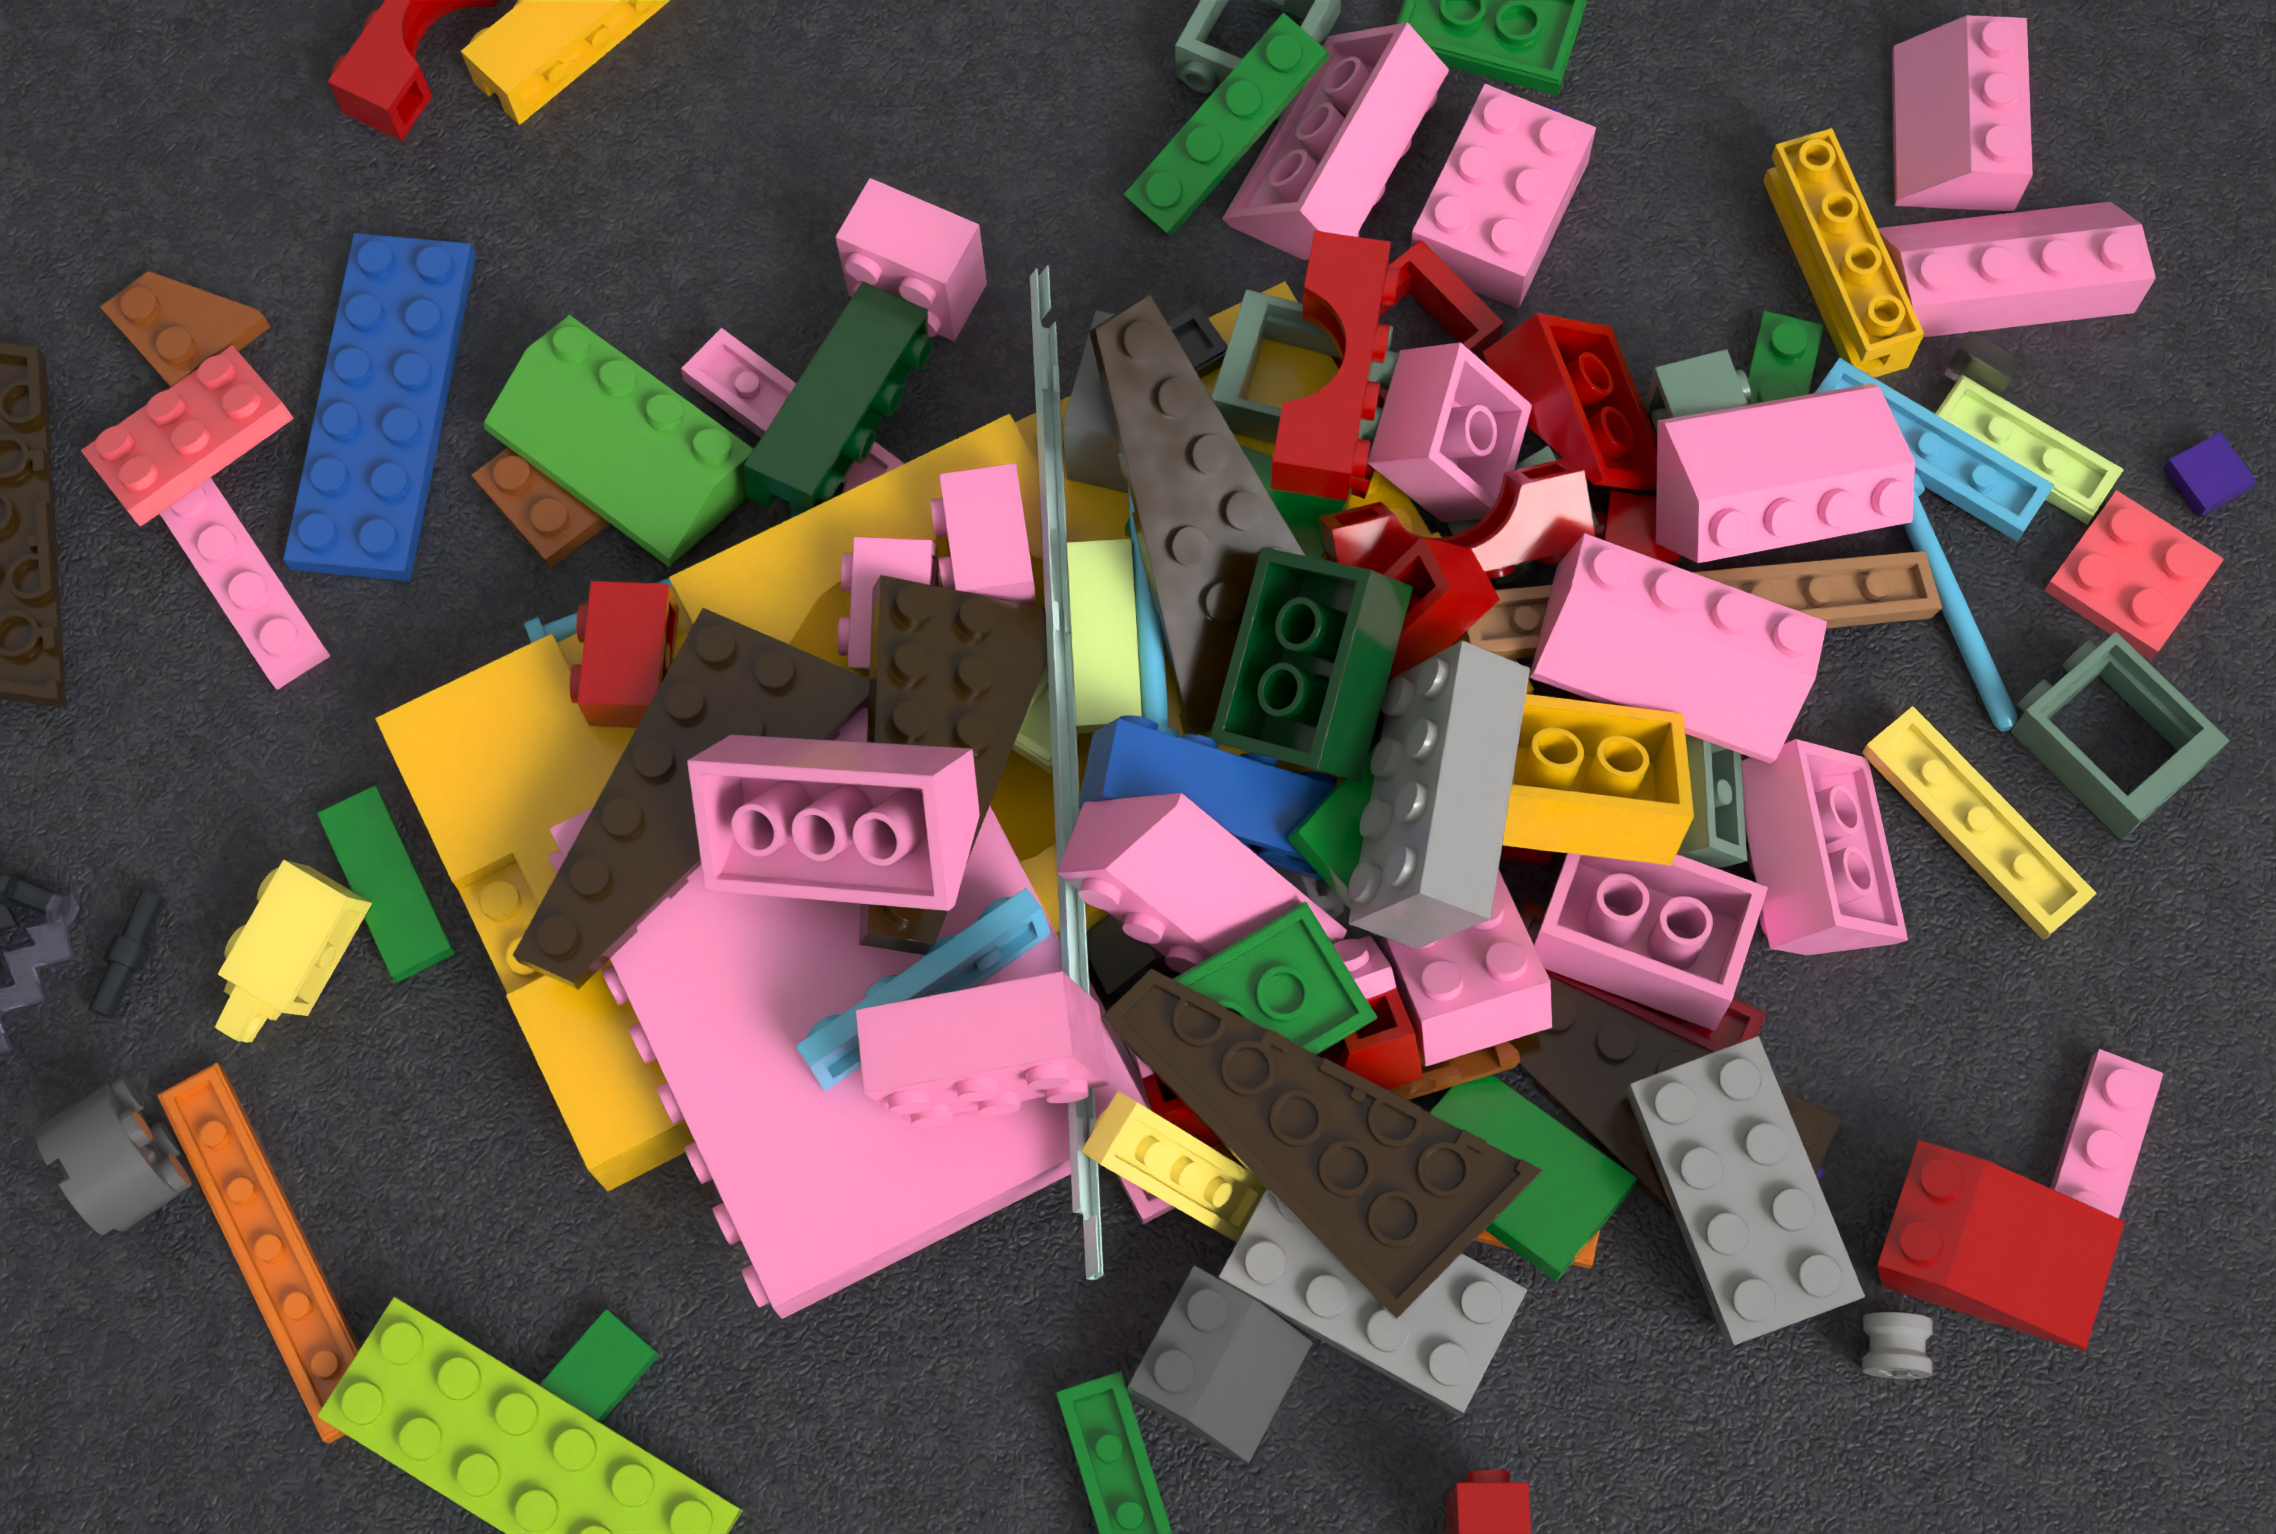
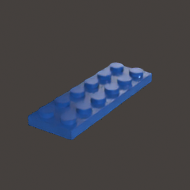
[283,233,476,581]

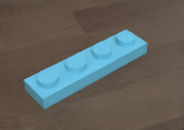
[1815,358,2054,541]
[796,888,1051,1092]

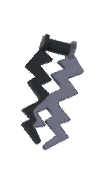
[0,872,80,1054]

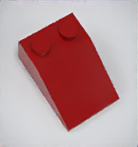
[1483,313,1657,492]
[1877,1140,2124,1352]

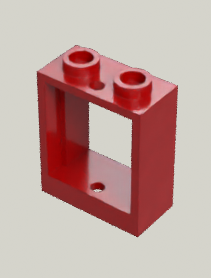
[1330,240,1504,408]

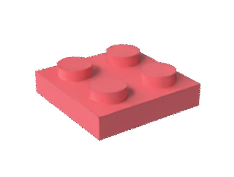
[2044,490,2224,661]

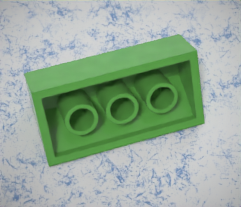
[484,315,754,567]

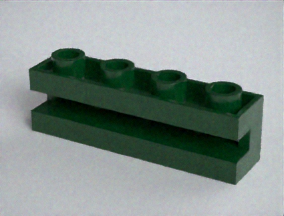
[744,281,933,518]

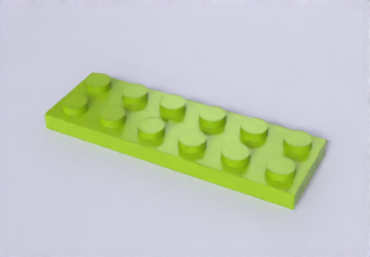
[317,1297,743,1534]

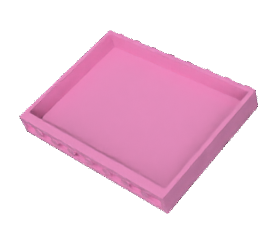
[548,677,1147,1319]

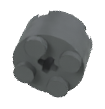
[34,1075,192,1238]

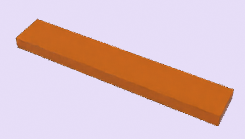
[157,1063,360,1444]

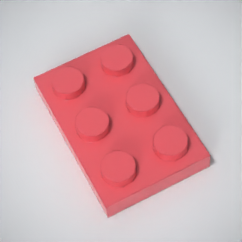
[81,345,294,527]

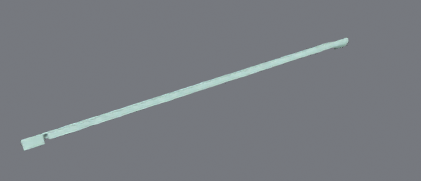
[1030,265,1103,1280]

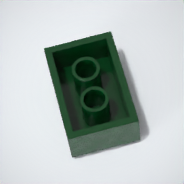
[1210,547,1413,781]

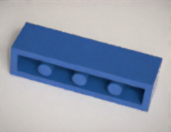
[1078,715,1337,880]

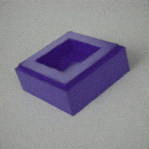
[2163,432,2257,518]

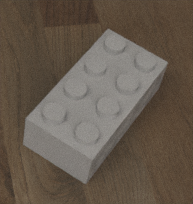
[1348,640,1530,949]
[1625,1036,1865,1346]
[1219,1189,1528,1416]

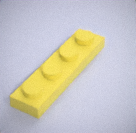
[1862,706,2097,941]
[1081,1091,1266,1243]

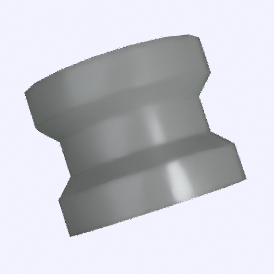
[1862,1312,1933,1379]

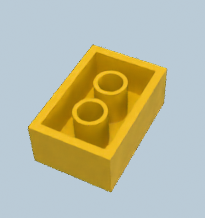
[1502,694,1694,865]

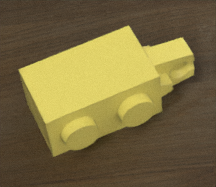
[215,860,372,1043]

